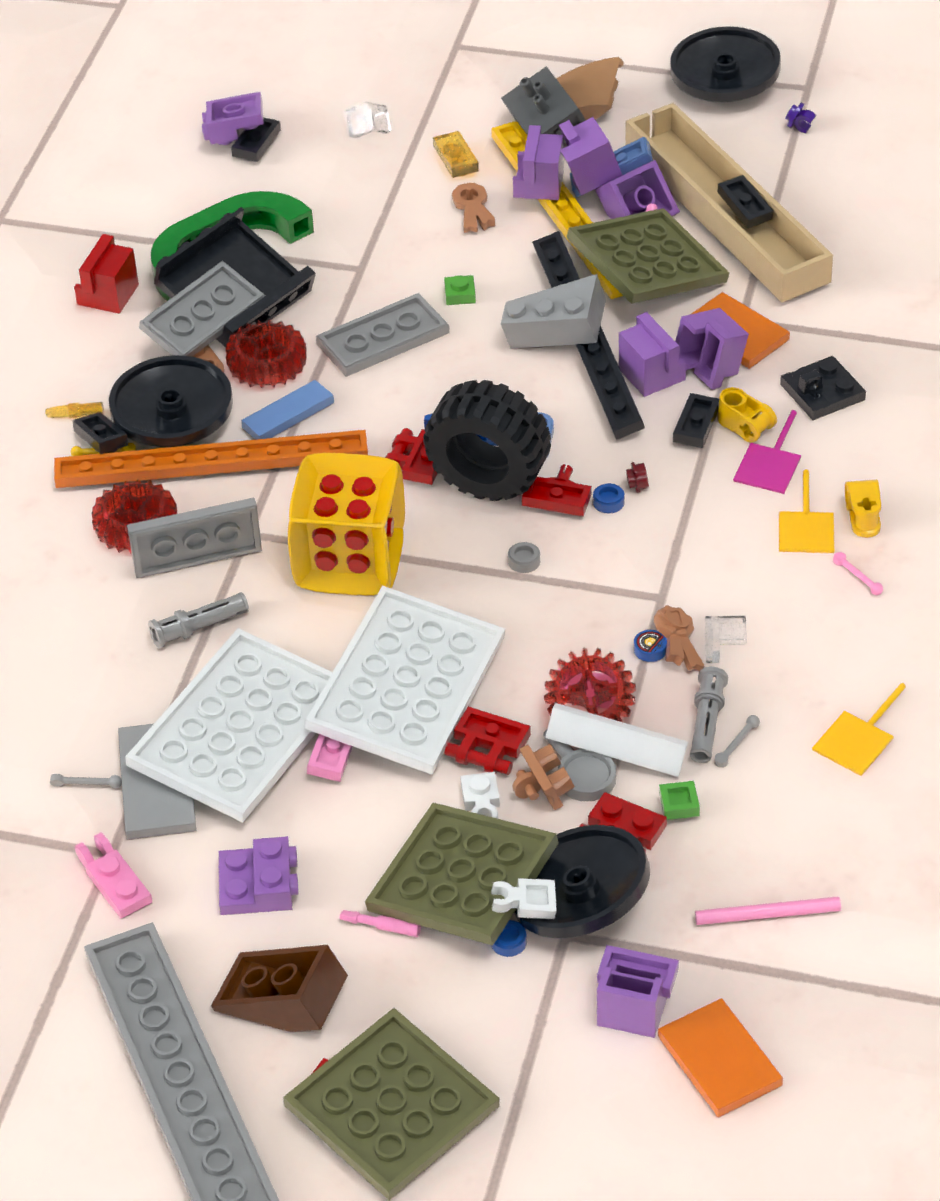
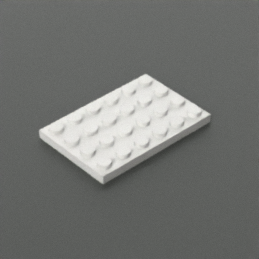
[304,585,505,775]
[125,628,332,822]

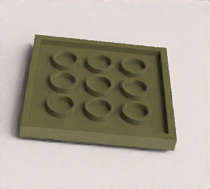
[566,208,730,304]
[365,802,559,946]
[283,1008,500,1200]

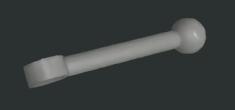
[715,715,760,767]
[50,774,122,788]

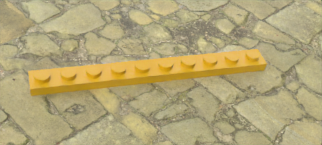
[491,121,623,300]

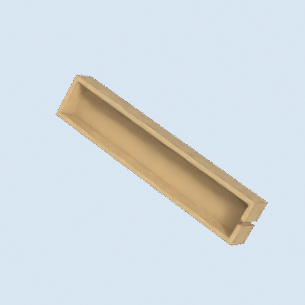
[625,103,833,302]

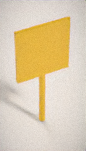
[779,469,835,553]
[812,683,906,776]

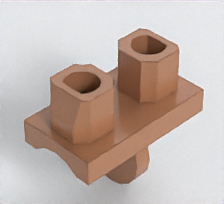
[512,744,575,811]

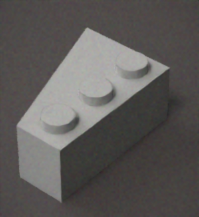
[501,274,606,349]

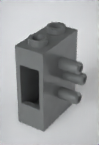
[501,66,586,144]

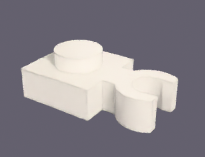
[460,772,500,819]
[491,878,556,919]

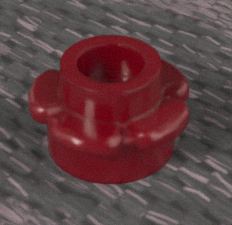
[626,462,649,493]

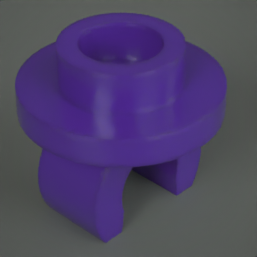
[785,102,816,133]

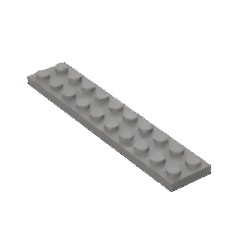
[84,922,279,1201]

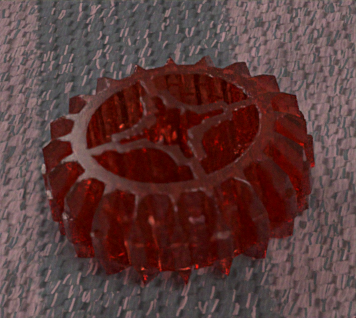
[225,319,307,389]
[92,479,178,553]
[544,647,636,722]

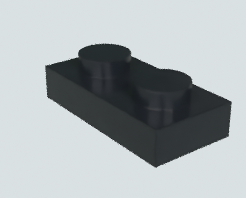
[231,117,281,162]
[717,175,773,229]
[673,393,719,448]
[72,412,128,454]

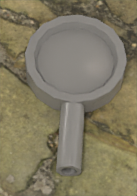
[543,729,616,801]

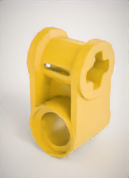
[717,387,777,443]
[845,479,881,538]

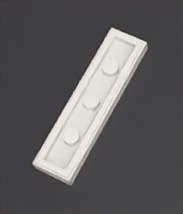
[545,703,688,777]

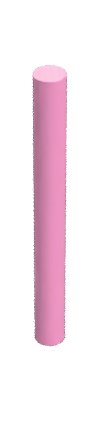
[695,897,841,925]

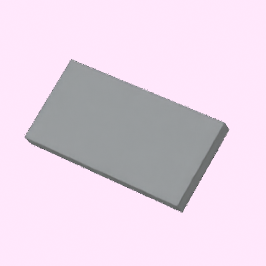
[139,261,265,357]
[316,293,450,377]
[127,497,262,578]
[118,724,197,839]

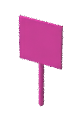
[733,410,801,494]

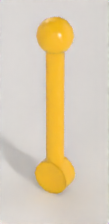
[71,442,136,456]

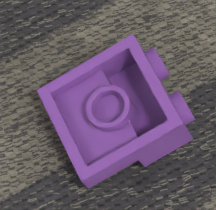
[202,92,263,145]
[219,836,299,915]

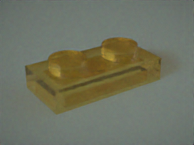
[433,131,479,178]

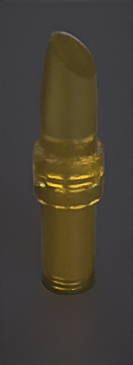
[45,402,104,418]

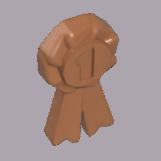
[452,182,495,233]
[654,605,705,671]

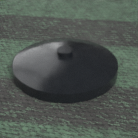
[670,26,781,102]
[109,355,233,447]
[514,825,650,938]

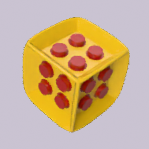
[288,453,405,595]

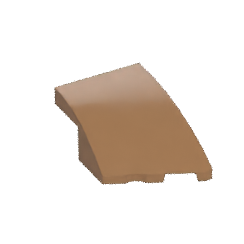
[556,57,624,120]

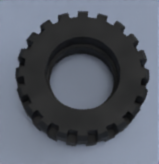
[423,380,551,501]

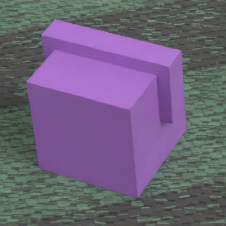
[559,117,622,196]
[513,125,564,200]
[675,308,749,390]
[619,312,686,397]
[597,945,679,1038]

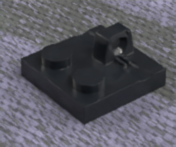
[780,356,866,420]

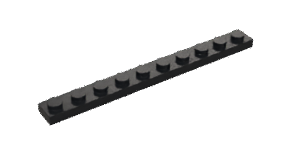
[532,231,645,440]

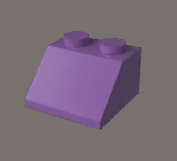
[595,160,680,219]

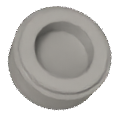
[508,542,540,573]

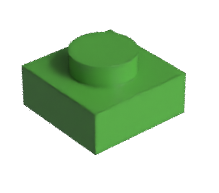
[444,275,476,305]
[659,781,700,820]

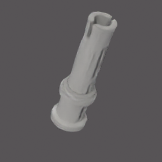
[148,592,249,648]
[690,666,728,763]

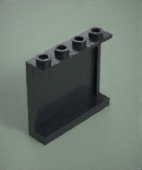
[154,207,316,350]

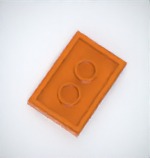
[692,292,790,369]
[658,998,783,1117]

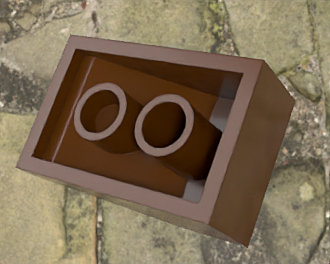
[211,945,348,1032]

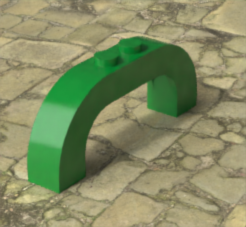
[151,191,314,301]

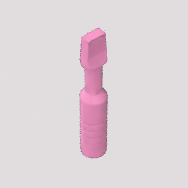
[340,910,421,937]

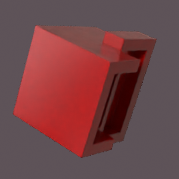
[74,234,139,314]

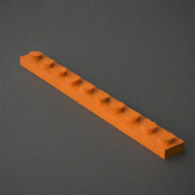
[54,430,368,488]

